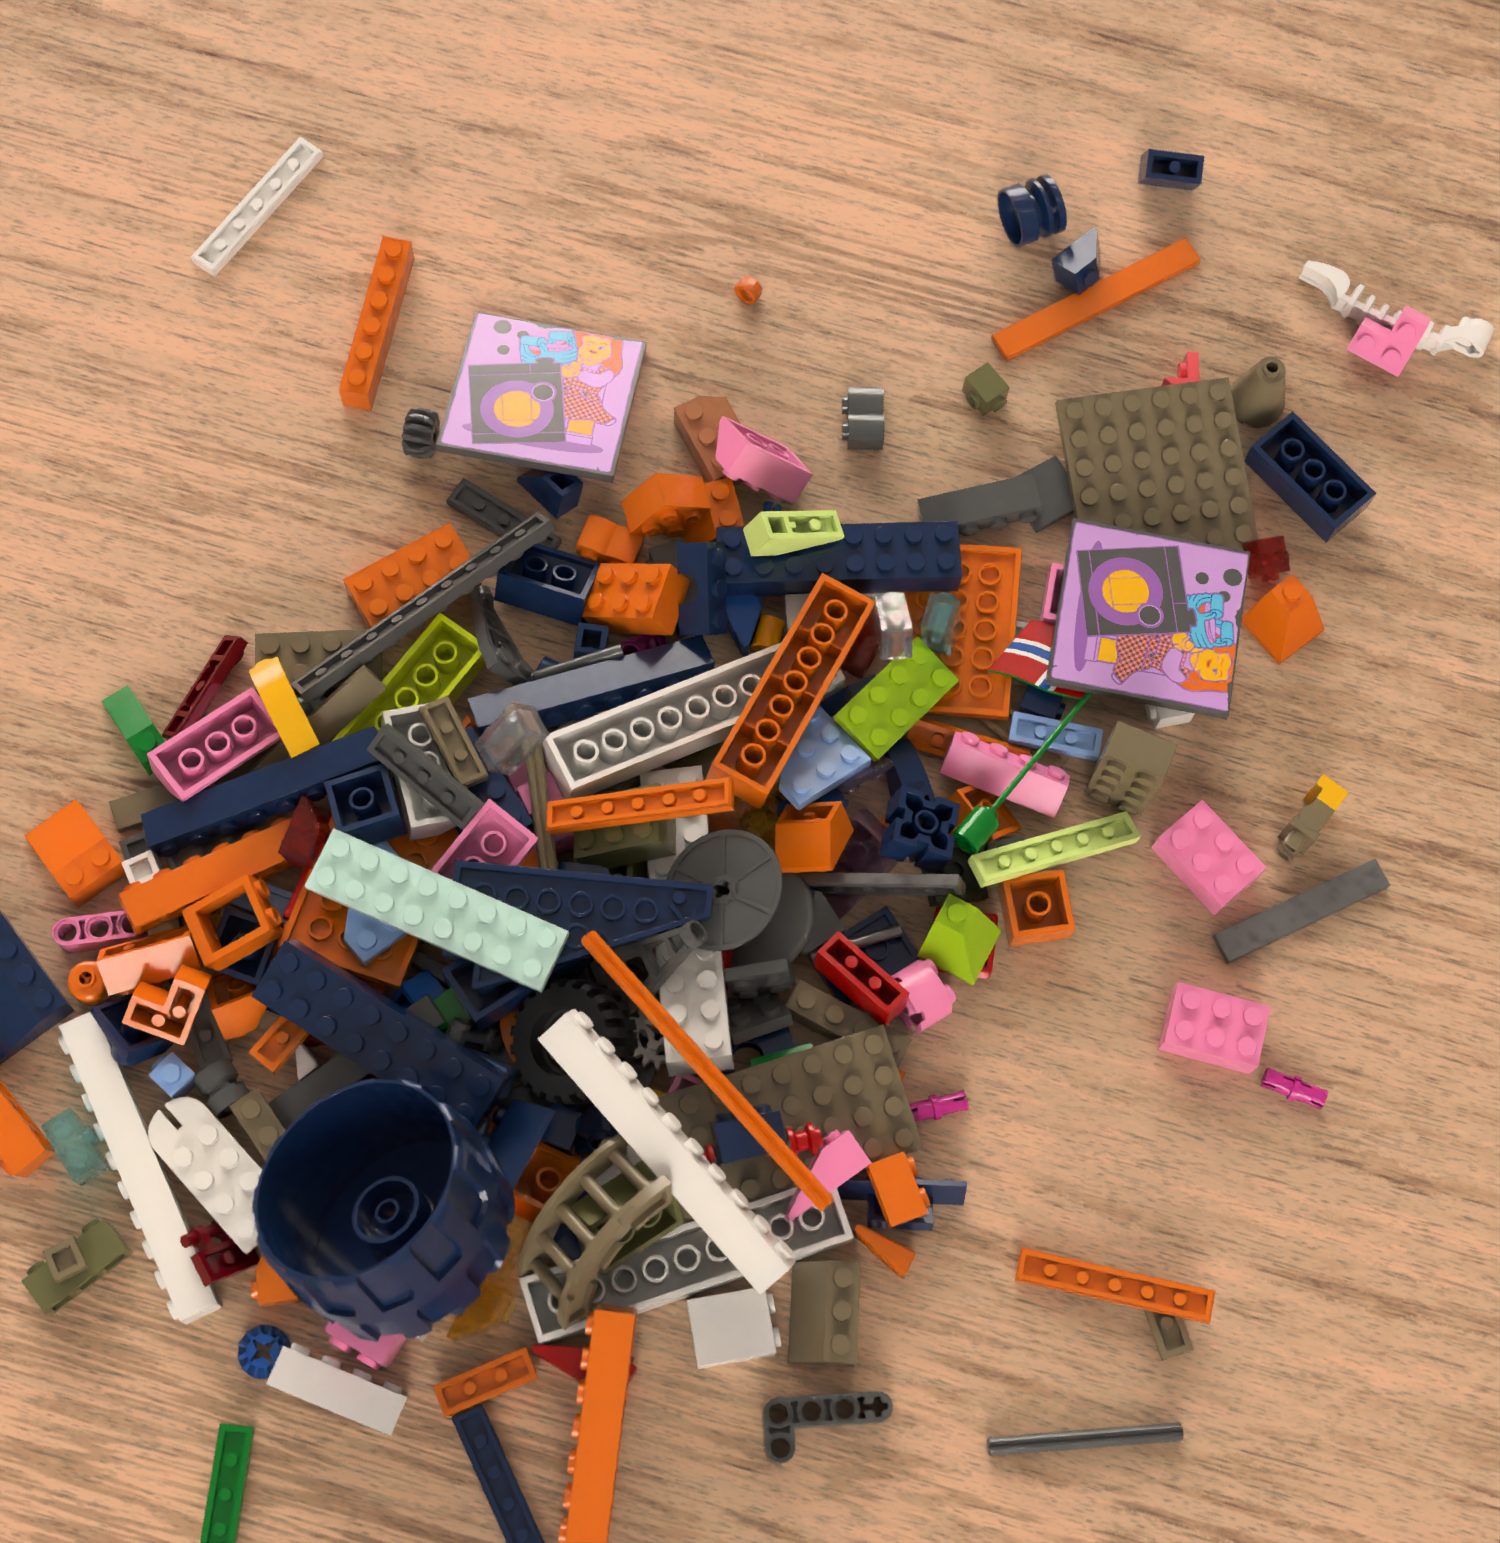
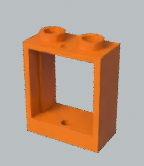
[182,874,283,971]

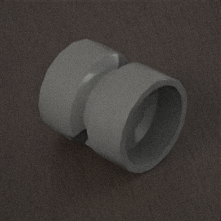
[193,1058,249,1119]

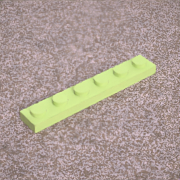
[967,811,1141,888]

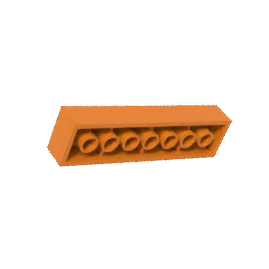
[705,573,876,810]
[558,1303,638,1543]

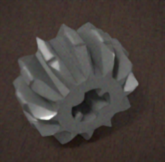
[401,408,440,459]

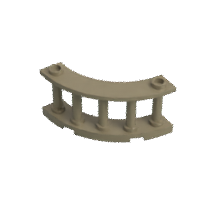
[518,1133,672,1330]

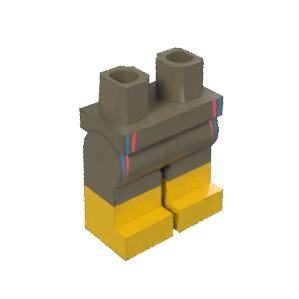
[1275,774,1349,863]

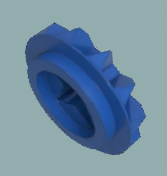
[237,1325,291,1379]

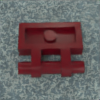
[180,1220,260,1287]

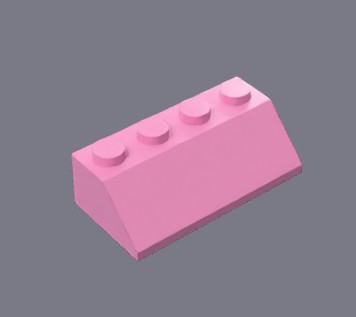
[147,687,281,802]

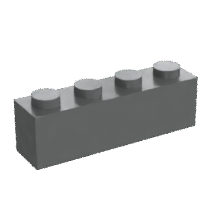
[917,473,1042,536]

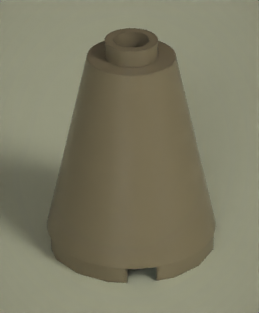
[1231,357,1286,428]

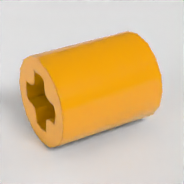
[751,615,786,652]

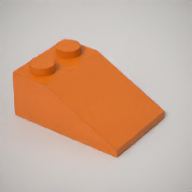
[24,799,126,908]

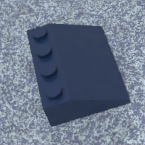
[0,910,75,1065]

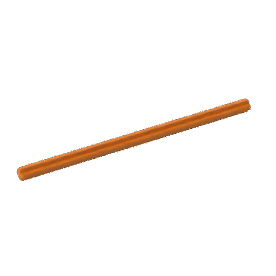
[581,930,834,1211]

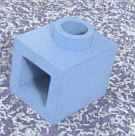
[149,1052,196,1099]

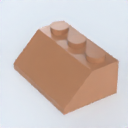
[674,396,744,486]

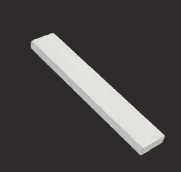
[191,136,324,277]

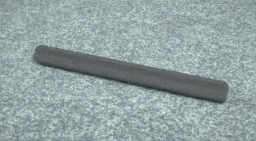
[986,1422,1183,1456]

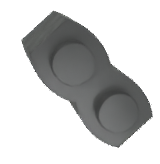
[842,387,884,450]

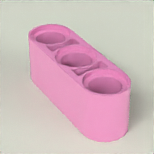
[52,910,148,953]

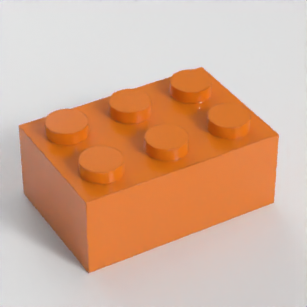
[582,563,691,636]

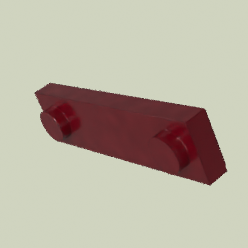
[162,635,248,740]

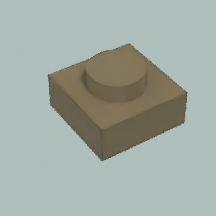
[42,1236,89,1283]

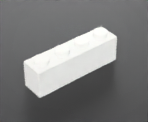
[266,1342,407,1436]

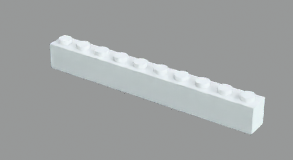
[538,1009,796,1295]
[58,1011,223,1325]

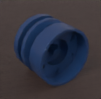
[997,174,1067,248]

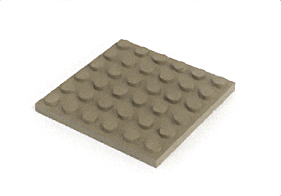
[1055,377,1260,551]

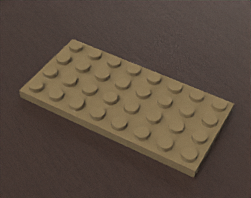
[658,1024,923,1225]

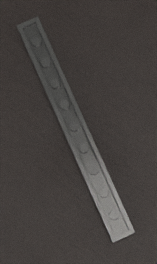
[291,512,556,703]

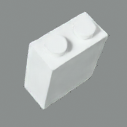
[687,1288,781,1369]

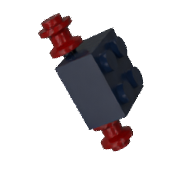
[703,1104,823,1166]

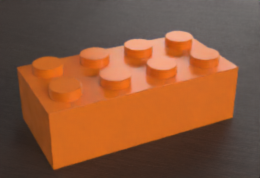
[343,522,482,629]

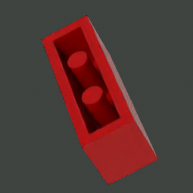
[814,930,910,1028]

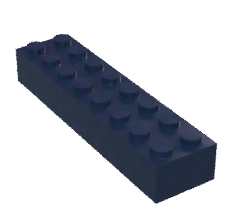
[716,521,962,597]
[252,939,512,1132]

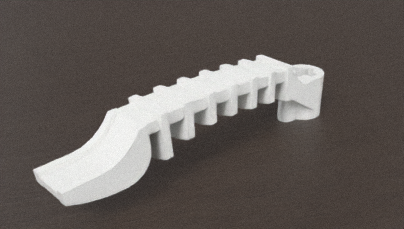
[1299,260,1494,358]

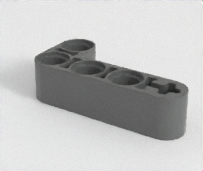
[762,1391,893,1465]

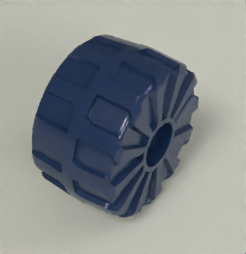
[252,1078,515,1342]

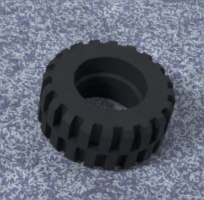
[510,979,638,1104]

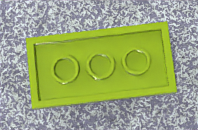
[832,636,960,762]

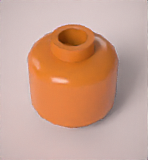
[67,961,109,1005]

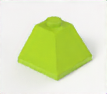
[917,893,1002,986]

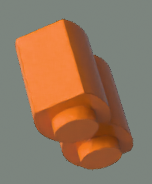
[576,514,645,563]

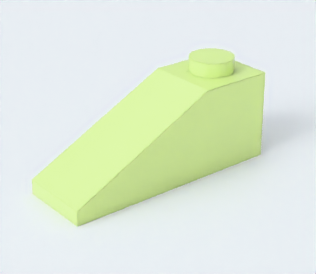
[743,510,844,556]

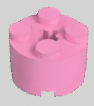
[891,958,956,1034]

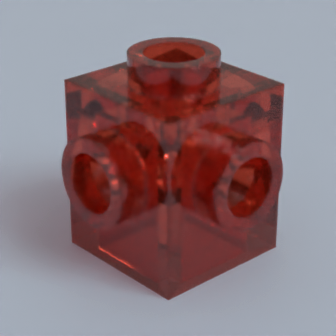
[1242,536,1290,583]

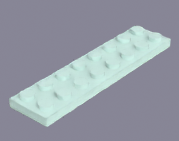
[305,828,570,993]

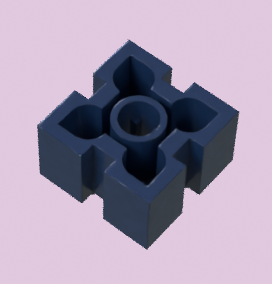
[879,785,960,874]

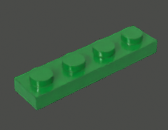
[200,1423,255,1543]

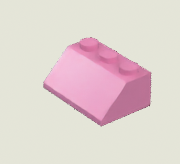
[716,416,813,504]

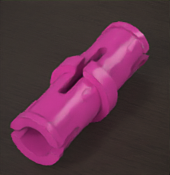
[1260,1067,1328,1110]
[909,1090,969,1122]

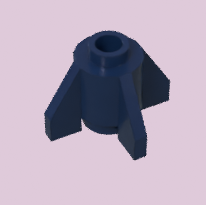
[574,1103,619,1155]

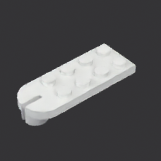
[148,1097,262,1254]

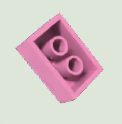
[1151,800,1267,916]
[1158,982,1271,1074]

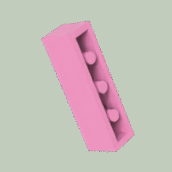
[940,731,1070,818]

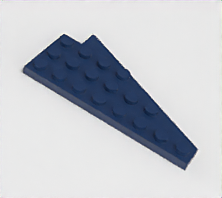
[443,860,714,991]

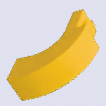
[249,657,320,758]

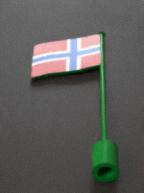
[952,620,1092,855]

